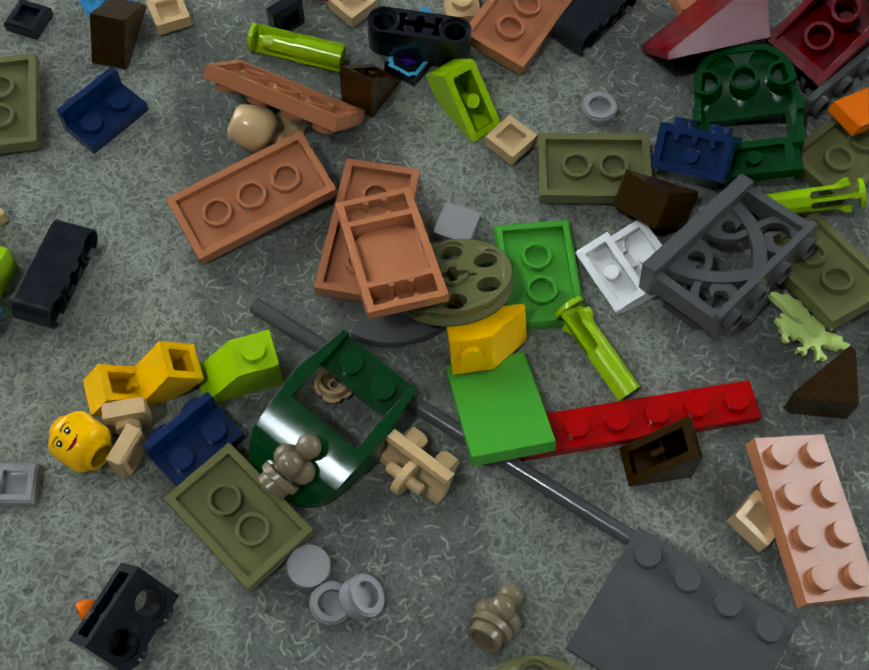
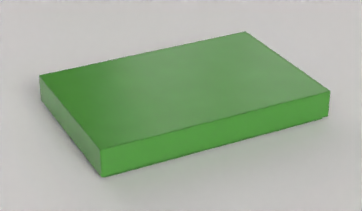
[493,220,584,331]
[445,352,556,467]

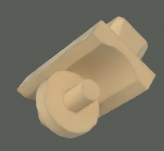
[379,427,460,505]

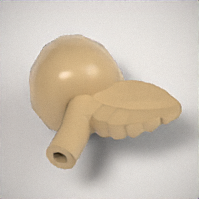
[227,104,308,153]

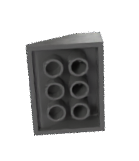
[566,527,799,670]

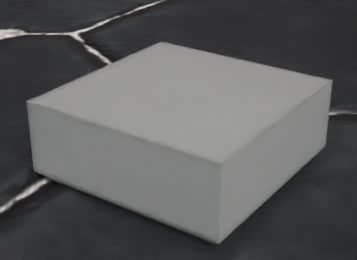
[433,202,481,241]
[0,463,42,507]

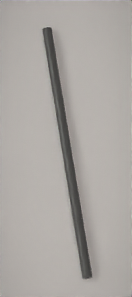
[250,298,635,545]

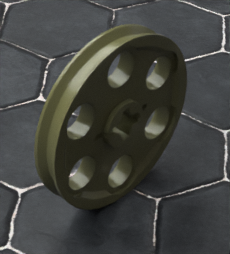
[404,239,514,327]

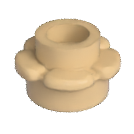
[314,369,352,404]

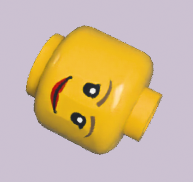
[48,411,113,473]

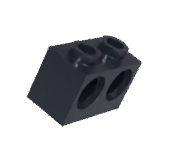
[68,562,179,670]

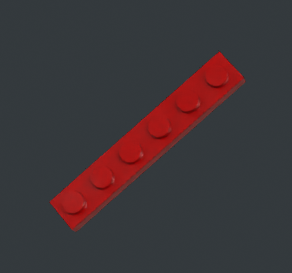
[518,380,761,461]

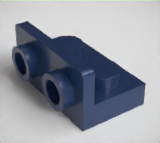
[57,67,149,154]
[650,116,743,183]
[143,392,245,487]

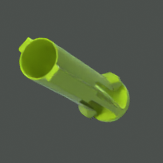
[247,22,346,72]
[758,177,867,219]
[554,296,641,401]

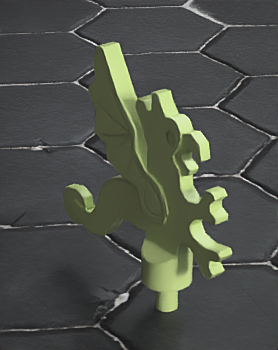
[768,292,850,363]

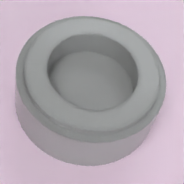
[580,91,618,127]
[287,545,331,591]
[339,573,385,621]
[309,581,350,628]

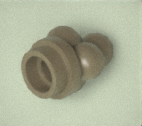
[258,434,322,500]
[468,583,524,653]

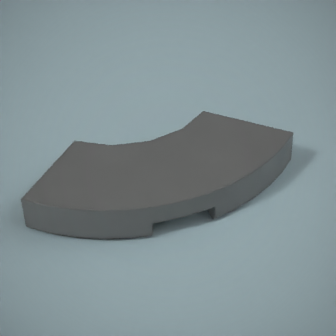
[351,304,459,348]

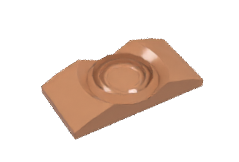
[335,187,449,320]

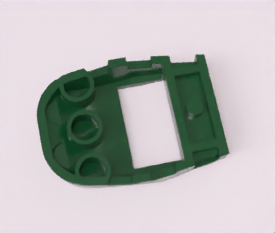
[692,44,805,190]
[249,330,419,508]

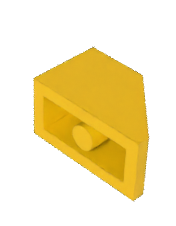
[446,304,527,375]

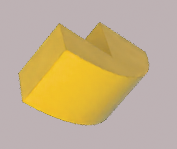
[82,341,204,416]

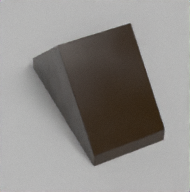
[90,0,146,70]
[339,64,402,118]
[613,169,699,229]
[783,346,859,419]
[619,416,703,487]

